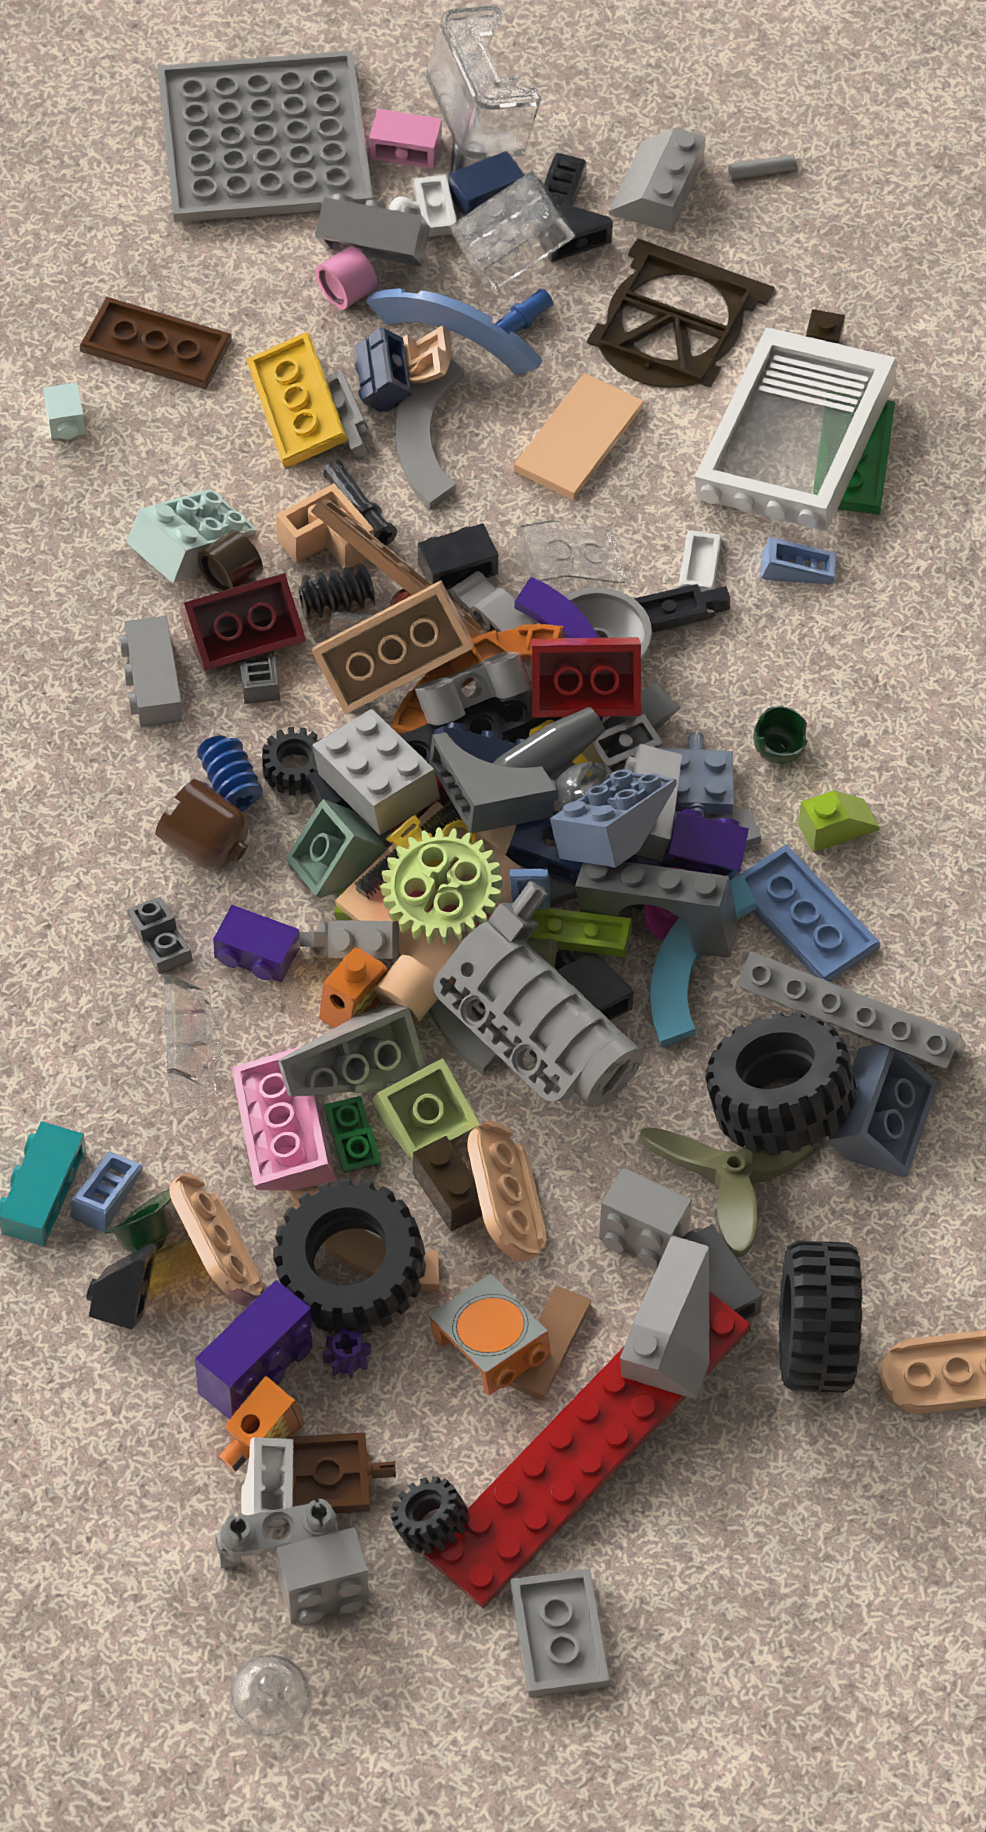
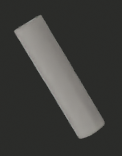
[728,154,796,181]

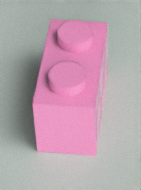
[369,109,442,169]

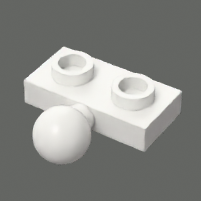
[389,175,457,237]

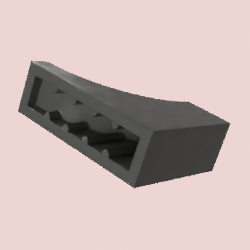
[429,732,558,833]
[683,1224,762,1320]

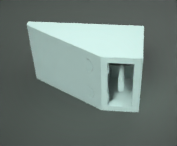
[126,489,257,584]

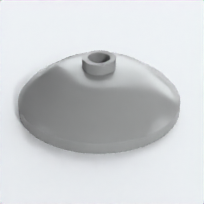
[565,587,652,661]

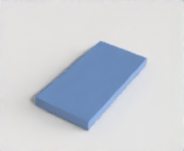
[738,844,881,982]

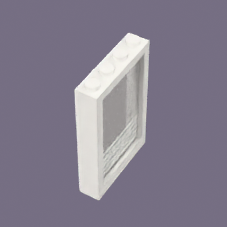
[695,327,896,531]

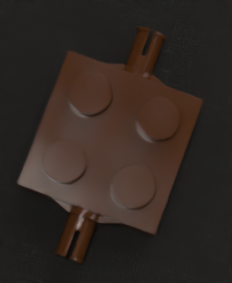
[286,1432,396,1513]

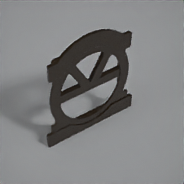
[587,238,775,388]

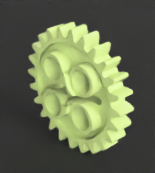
[381,828,503,945]

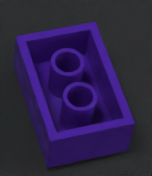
[195,1280,313,1420]

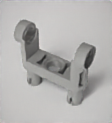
[215,1499,338,1568]

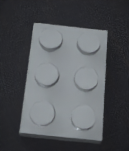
[510,1569,610,1698]

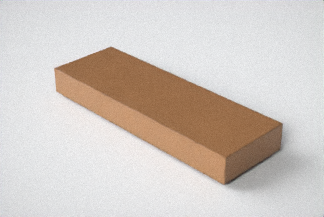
[509,1285,591,1401]

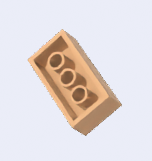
[312,581,474,715]

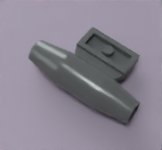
[492,707,605,817]

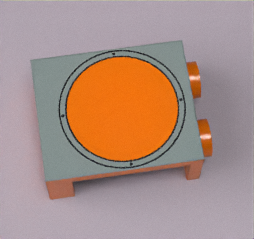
[429,1273,551,1395]

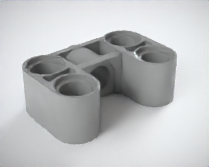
[415,651,532,725]

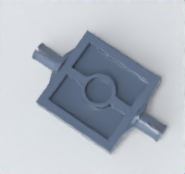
[661,732,734,816]

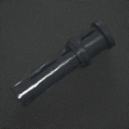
[323,460,397,546]

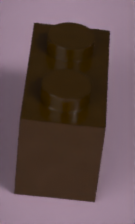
[413,1136,483,1232]

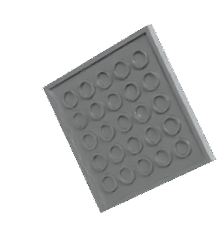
[158,50,373,223]

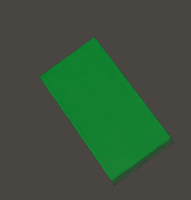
[813,393,895,515]

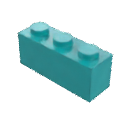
[0,1121,86,1247]

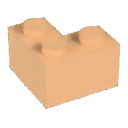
[276,483,374,569]

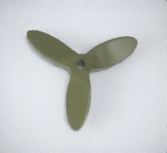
[640,1128,817,1257]

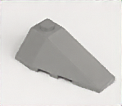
[277,1003,426,1097]
[620,1235,709,1400]

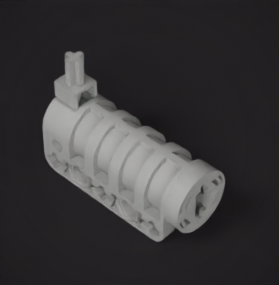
[434,880,643,1107]

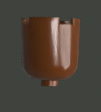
[155,778,249,870]

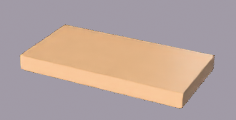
[514,373,643,500]

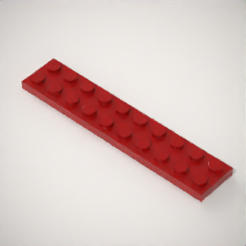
[424,1290,751,1609]

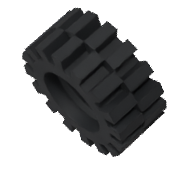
[262,727,322,796]
[390,1476,469,1554]

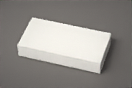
[678,530,722,590]

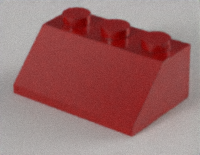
[530,637,641,717]

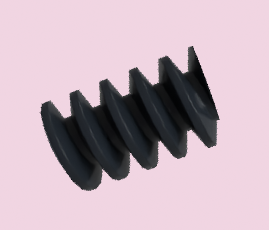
[298,564,375,621]

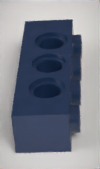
[506,818,661,910]

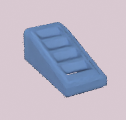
[760,537,836,584]
[510,869,551,909]
[71,1151,143,1232]

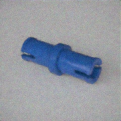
[494,288,554,334]

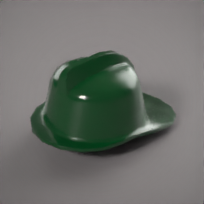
[104,1189,172,1253]

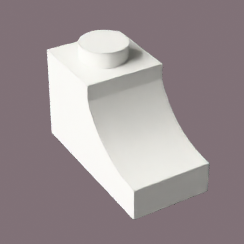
[241,1437,293,1527]

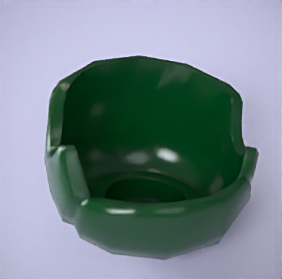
[753,705,808,764]

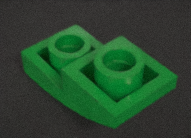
[324,1096,381,1173]

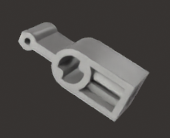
[451,571,537,632]

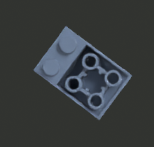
[550,769,677,867]

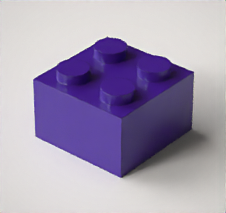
[659,809,749,880]

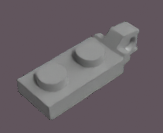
[326,371,369,460]
[300,920,399,959]

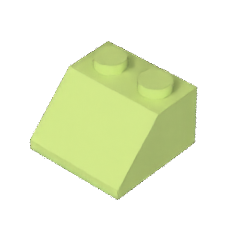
[372,1058,480,1161]

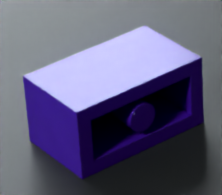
[213,905,300,982]

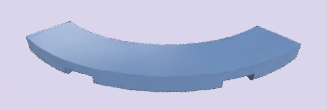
[366,289,543,375]

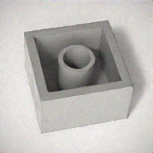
[599,1167,692,1268]
[276,1527,369,1624]

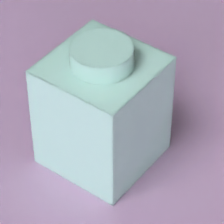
[43,382,85,440]

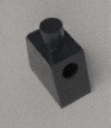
[555,949,634,1020]

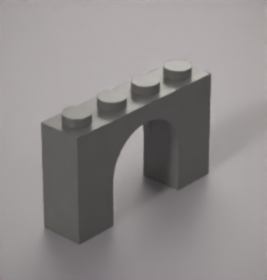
[575,861,739,958]

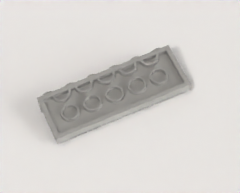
[737,951,966,1069]

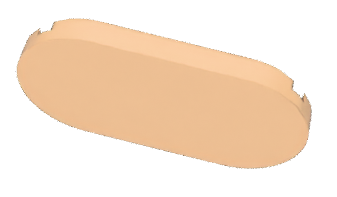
[468,1121,546,1262]
[169,1173,263,1306]
[879,1330,986,1414]

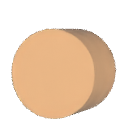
[374,955,438,1024]

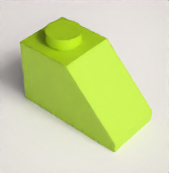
[798,790,879,853]

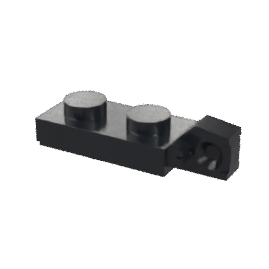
[633,584,731,632]

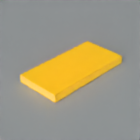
[246,331,348,468]

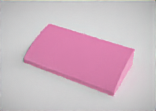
[232,1046,336,1190]

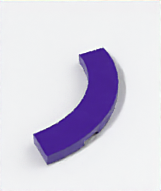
[514,576,604,722]

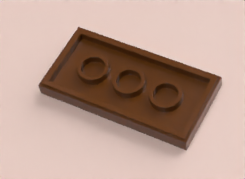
[80,296,232,390]

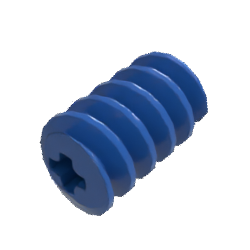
[197,735,263,812]

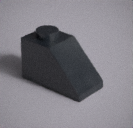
[535,204,613,263]
[86,1244,157,1330]

